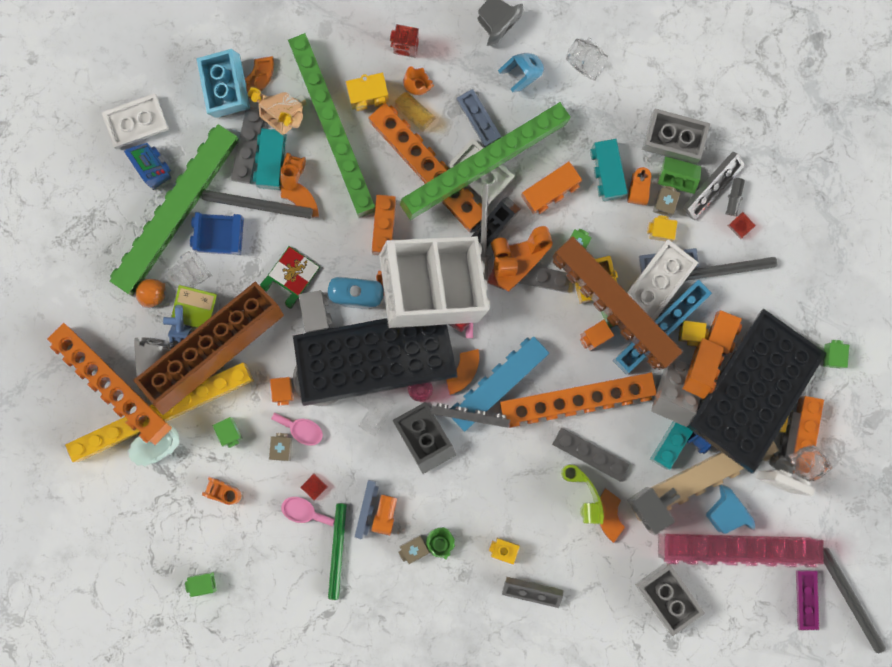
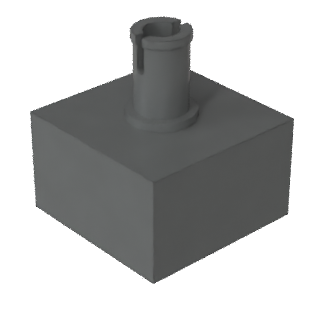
[627,487,681,535]

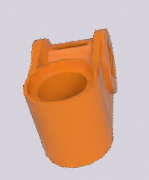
[280,153,306,190]
[627,167,651,206]
[202,476,242,505]

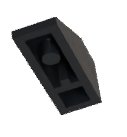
[471,197,521,249]

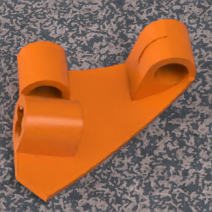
[491,226,553,291]

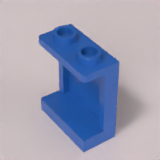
[190,212,244,255]

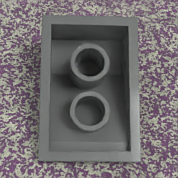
[392,402,456,474]

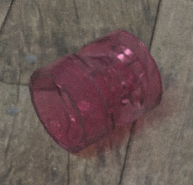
[408,382,433,403]

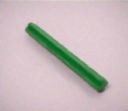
[328,503,347,600]

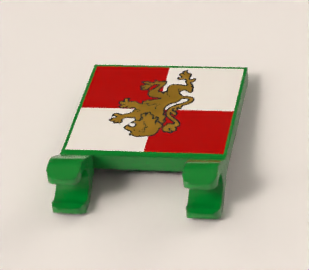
[260,246,320,309]

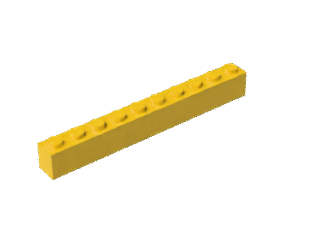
[65,362,254,462]

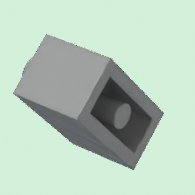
[298,290,332,333]

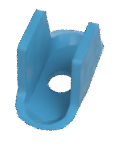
[498,53,544,92]
[328,277,384,309]
[706,485,755,534]

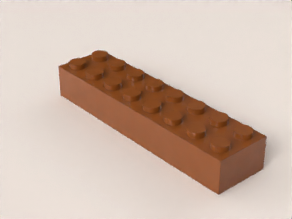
[552,236,683,370]
[133,281,284,415]

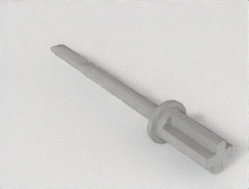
[480,183,491,280]

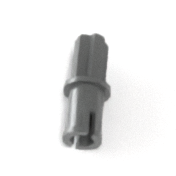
[725,178,745,216]
[769,455,795,474]

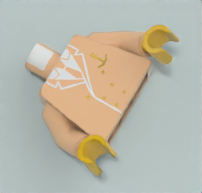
[247,87,306,135]

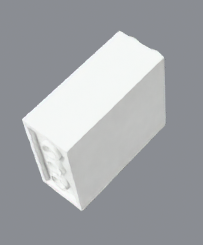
[379,237,490,328]

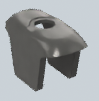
[477,0,524,46]

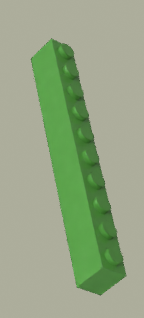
[288,33,375,218]
[400,102,571,221]
[109,124,239,296]

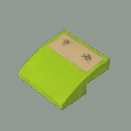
[171,284,217,328]

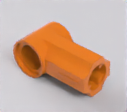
[371,495,397,536]

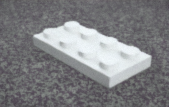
[627,240,699,321]
[755,469,816,496]

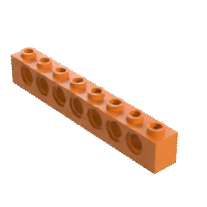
[368,103,482,233]
[47,323,172,445]
[499,372,656,428]

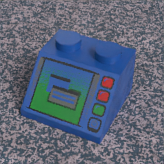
[124,143,172,190]

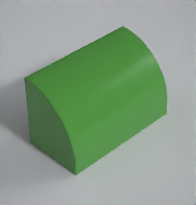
[658,156,702,194]

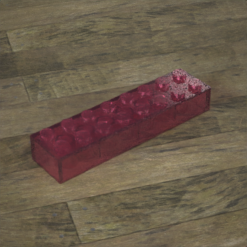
[658,533,823,568]

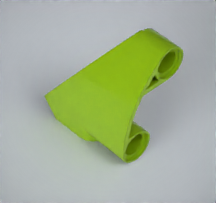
[561,464,604,524]

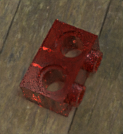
[390,24,419,58]

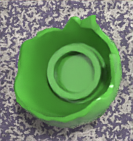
[426,527,455,560]

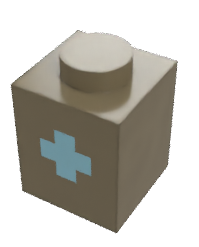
[653,186,680,218]
[269,433,292,461]
[398,534,430,564]

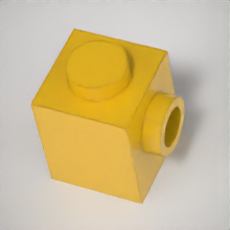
[647,215,678,242]
[678,321,709,347]
[489,537,520,565]

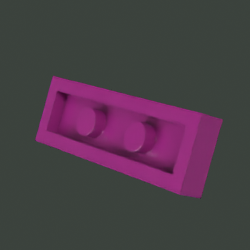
[796,570,819,630]

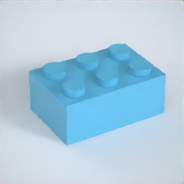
[196,49,251,118]

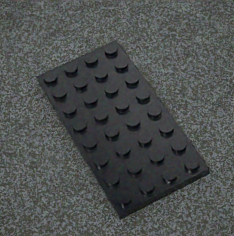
[687,308,826,474]
[293,318,458,406]

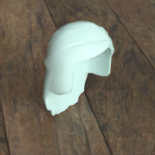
[128,424,179,467]

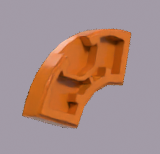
[245,56,274,98]
[281,183,319,217]
[446,349,479,395]
[600,488,625,543]

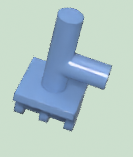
[163,305,191,343]

